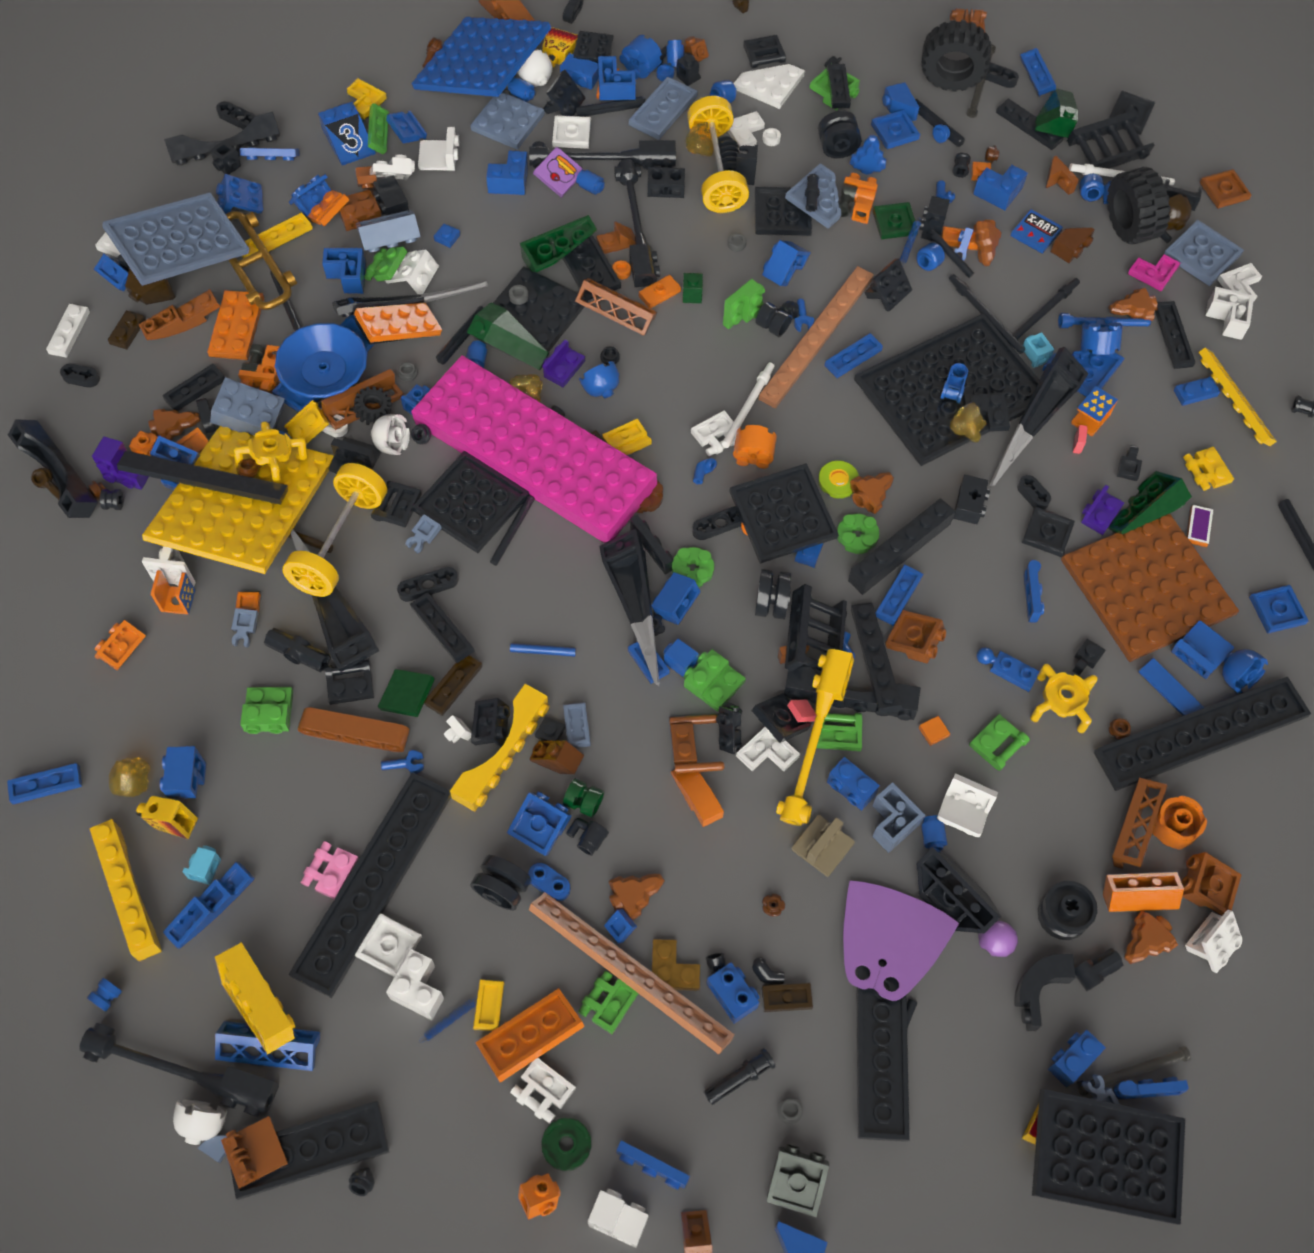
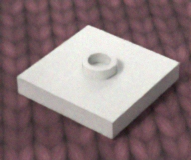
[552,116,591,149]
[355,913,422,977]

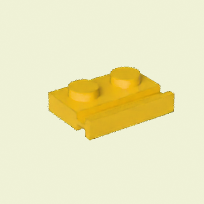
[284,400,329,444]
[602,418,652,455]

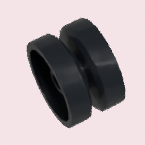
[818,111,862,159]
[755,569,791,620]
[470,855,532,911]
[1038,881,1098,940]

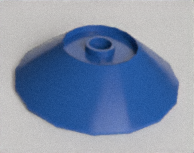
[274,323,367,398]

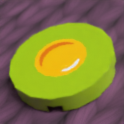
[818,461,859,499]

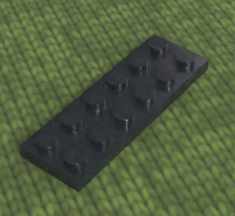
[230,1101,390,1200]

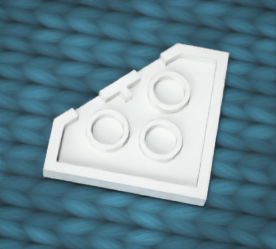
[734,64,805,109]

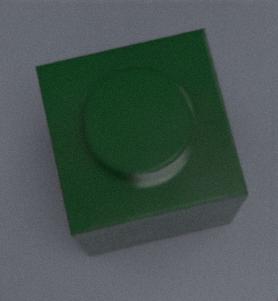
[683,273,703,304]

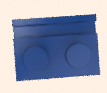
[386,111,427,143]

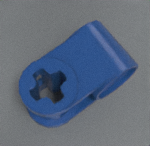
[941,363,968,403]

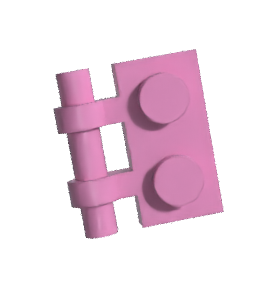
[300,841,359,899]

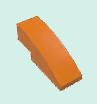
[671,770,724,827]

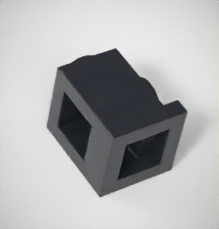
[676,54,701,86]

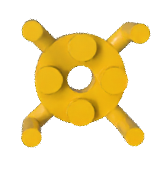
[234,421,307,484]
[1030,664,1098,733]

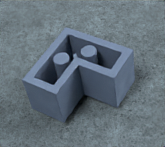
[872,782,925,853]

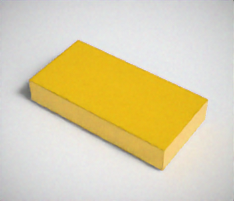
[473,979,505,1031]

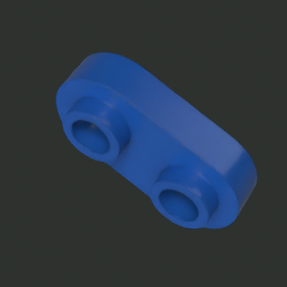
[528,863,570,901]

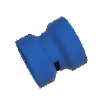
[87,978,123,1012]

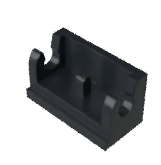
[735,145,758,185]
[1164,179,1203,211]

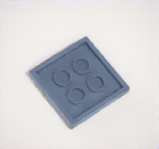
[471,92,545,150]
[1164,220,1244,286]

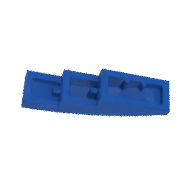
[163,862,255,949]

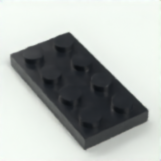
[562,235,621,300]

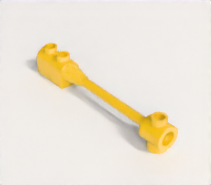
[776,649,854,826]

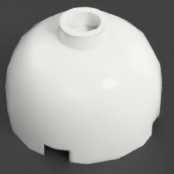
[517,50,552,87]
[371,414,410,455]
[173,1100,227,1145]

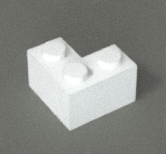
[1205,287,1254,340]
[386,949,444,1020]
[588,1189,649,1248]

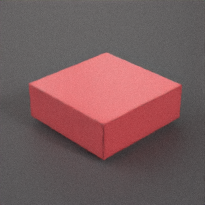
[1073,425,1087,454]
[787,700,816,722]

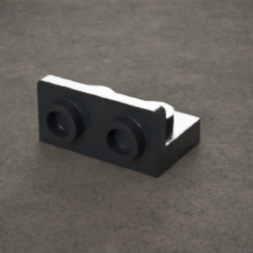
[471,698,510,747]

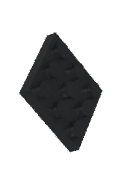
[755,187,812,236]

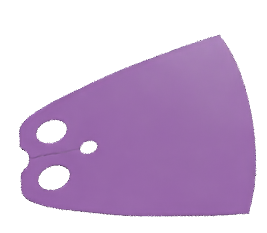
[843,881,959,1001]

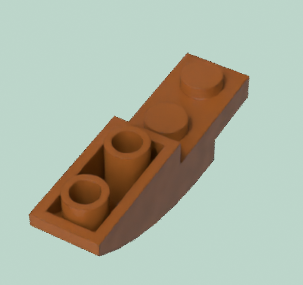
[139,289,221,340]

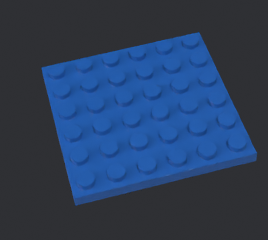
[412,17,551,97]

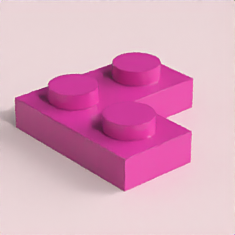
[1128,254,1181,292]

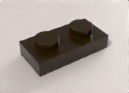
[107,310,146,350]
[762,983,813,1012]

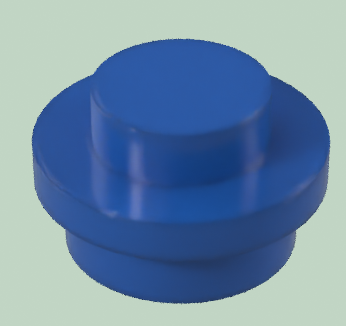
[933,124,950,143]

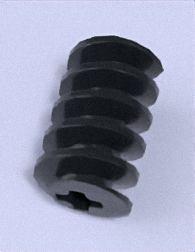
[717,136,739,171]

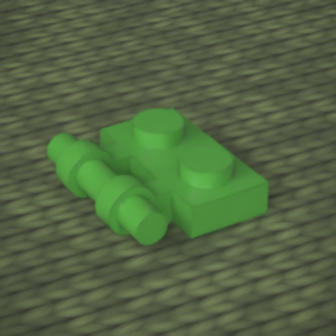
[364,246,407,281]
[578,971,639,1035]

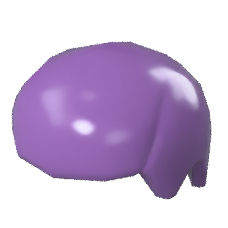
[978,920,1018,957]

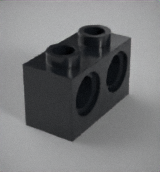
[647,167,685,198]

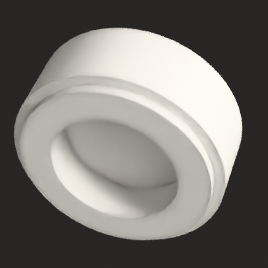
[762,128,781,146]

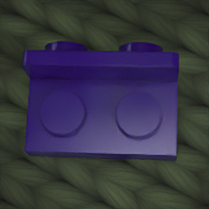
[542,340,585,388]
[1081,485,1124,535]

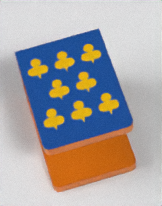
[1071,386,1118,436]
[151,570,195,614]

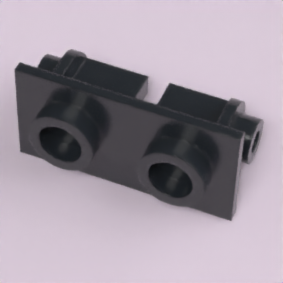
[718,706,742,754]

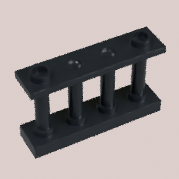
[1066,110,1155,169]
[785,584,847,671]

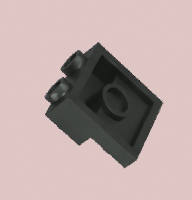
[766,1144,829,1217]

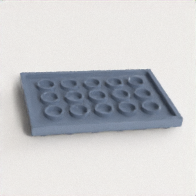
[103,193,249,286]

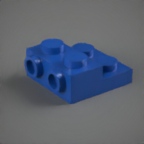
[507,791,572,856]

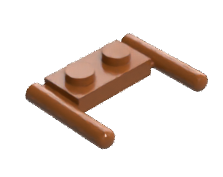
[669,714,725,774]

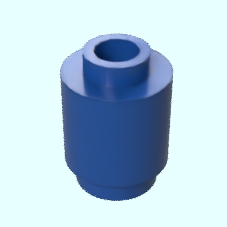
[666,40,684,67]
[508,77,535,102]
[576,170,605,195]
[466,341,487,368]
[921,815,947,851]

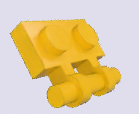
[1183,447,1234,491]

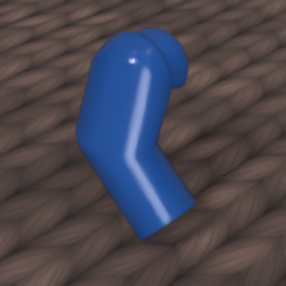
[936,180,955,203]

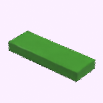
[367,103,389,155]

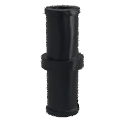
[805,174,820,212]

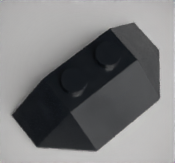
[916,847,1002,934]

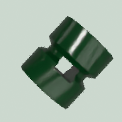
[563,778,605,818]

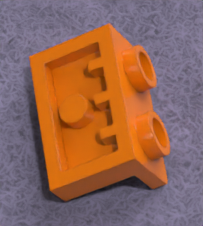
[94,620,146,671]

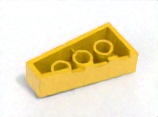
[215,942,295,1054]

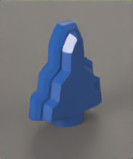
[850,135,886,175]

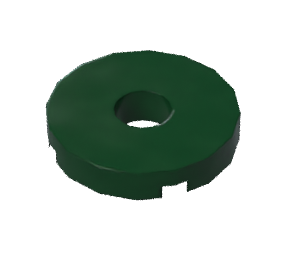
[541,1118,592,1171]

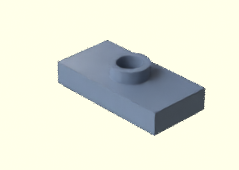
[563,703,591,748]

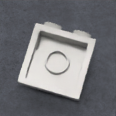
[370,155,415,180]

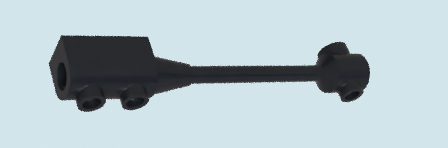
[529,140,676,170]
[614,159,660,288]
[79,1023,279,1117]

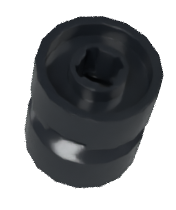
[756,302,792,337]

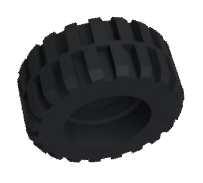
[921,20,991,91]
[1107,167,1170,245]

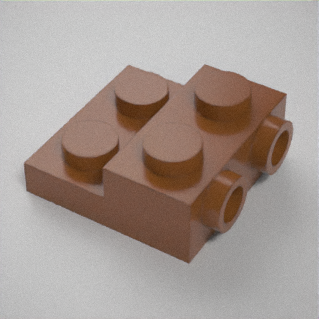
[339,189,381,231]
[885,610,946,664]
[1181,852,1242,916]

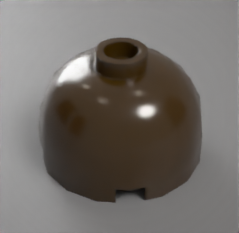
[1166,194,1191,231]

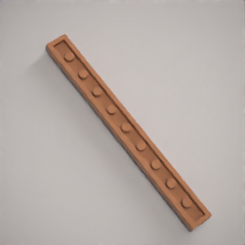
[759,266,874,409]
[529,892,735,1054]

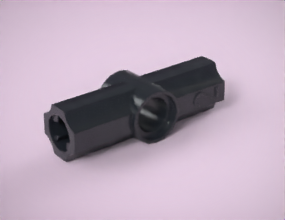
[264,628,331,673]

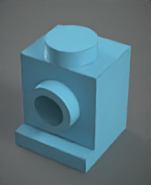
[1023,333,1055,368]
[182,845,221,885]

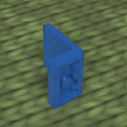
[1171,621,1234,680]

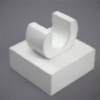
[444,715,472,743]

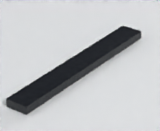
[117,451,288,505]

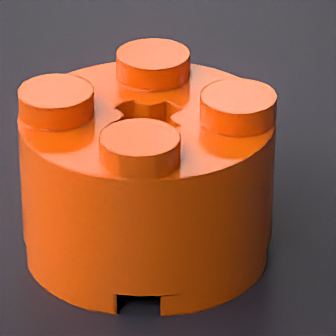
[733,425,777,469]
[1152,796,1207,850]

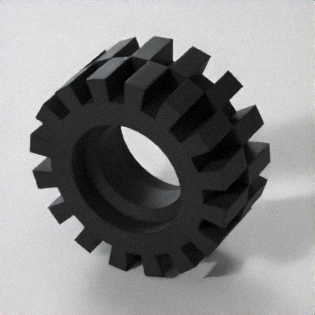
[354,386,392,425]

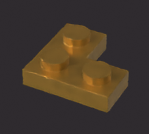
[652,939,700,991]

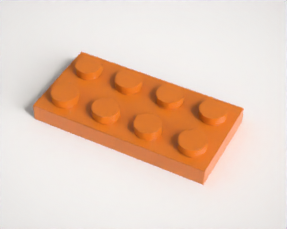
[207,290,264,360]
[354,302,442,342]
[475,988,585,1083]

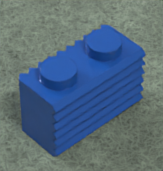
[560,53,599,90]

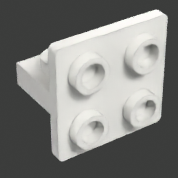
[142,546,196,586]
[1185,909,1242,973]

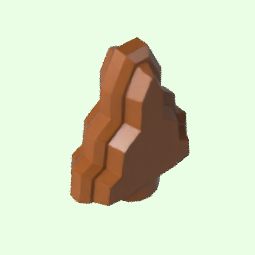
[974,220,1001,266]
[1108,288,1157,321]
[148,408,201,441]
[850,472,894,514]
[608,874,665,921]
[1124,910,1178,964]

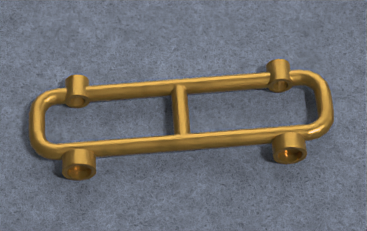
[226,211,297,310]

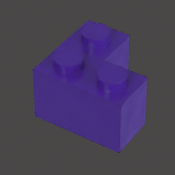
[92,436,149,490]

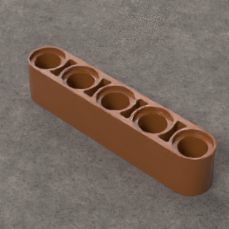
[298,707,410,753]

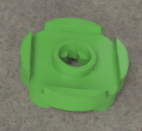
[837,514,879,554]
[672,547,714,587]

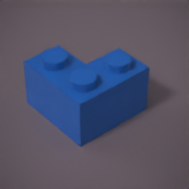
[598,56,636,100]
[486,151,528,195]
[973,165,1028,211]
[762,240,811,286]
[322,248,366,294]
[150,436,200,490]
[160,746,206,799]

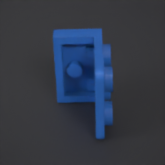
[216,174,263,214]

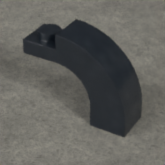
[1014,954,1076,1031]

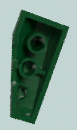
[1035,88,1078,138]
[520,215,597,272]
[467,303,549,370]
[1109,471,1192,534]

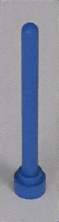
[1058,313,1151,329]

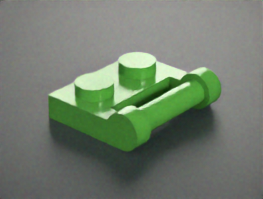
[816,713,862,751]
[969,714,1030,771]

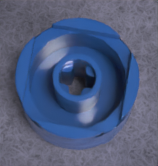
[619,35,662,79]
[1080,317,1123,355]

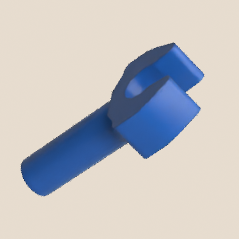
[794,299,814,332]
[381,750,424,774]

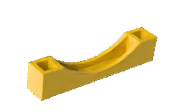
[450,684,549,812]
[89,819,162,961]

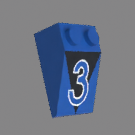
[318,102,376,166]

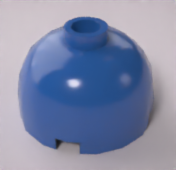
[579,361,620,399]
[1222,649,1268,693]

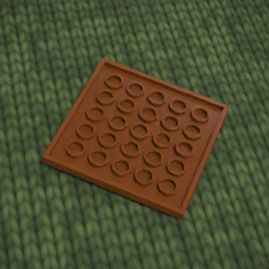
[1061,513,1239,662]

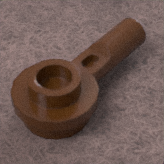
[423,37,443,68]
[236,459,267,477]

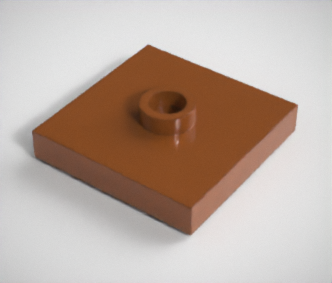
[1200,169,1252,209]

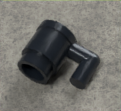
[566,818,609,856]

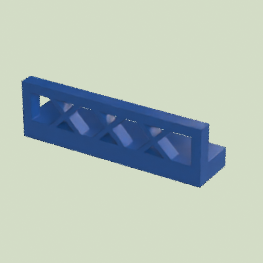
[215,1021,320,1071]

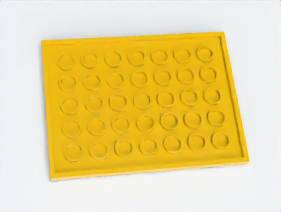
[142,426,334,574]

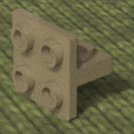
[792,815,855,877]

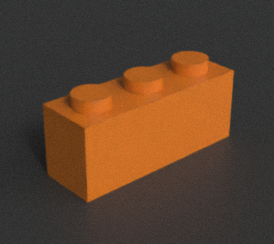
[1103,872,1184,912]

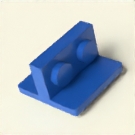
[289,174,331,217]

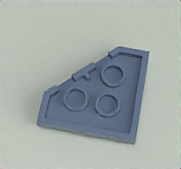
[785,163,841,229]

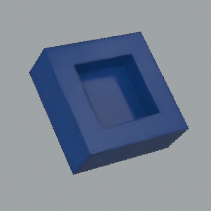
[434,223,460,248]
[604,908,637,944]

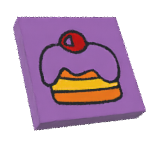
[533,147,584,198]

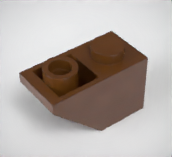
[1051,227,1095,263]
[529,741,584,775]

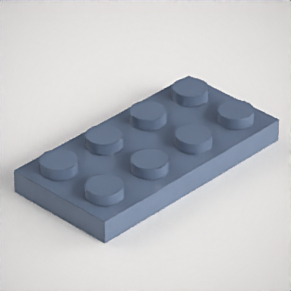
[629,77,697,140]

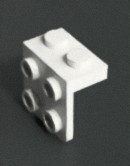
[418,127,459,171]
[385,249,439,294]
[937,773,998,837]

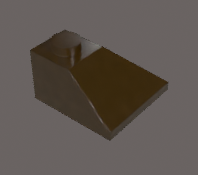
[125,269,176,305]

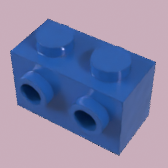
[651,572,701,625]
[827,757,880,811]
[706,963,760,1024]
[1048,1030,1106,1088]

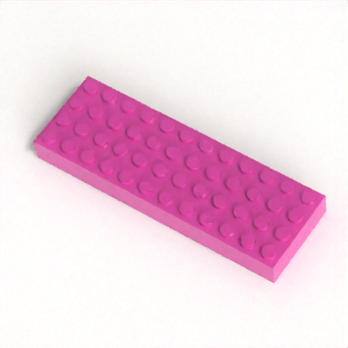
[411,355,657,543]

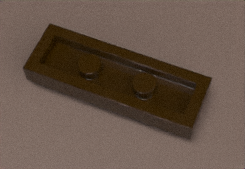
[424,655,483,716]

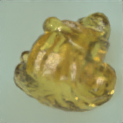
[685,122,714,157]
[509,374,543,402]
[950,402,986,443]
[109,757,150,797]

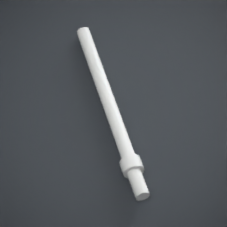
[1069,163,1175,186]
[722,362,775,448]

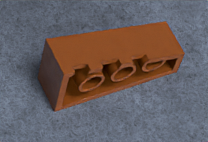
[479,0,535,21]

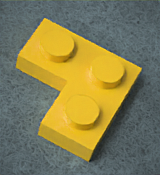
[347,78,387,120]

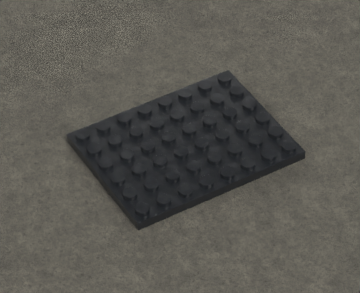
[854,313,1040,466]

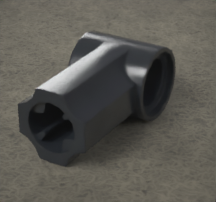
[1075,948,1124,992]

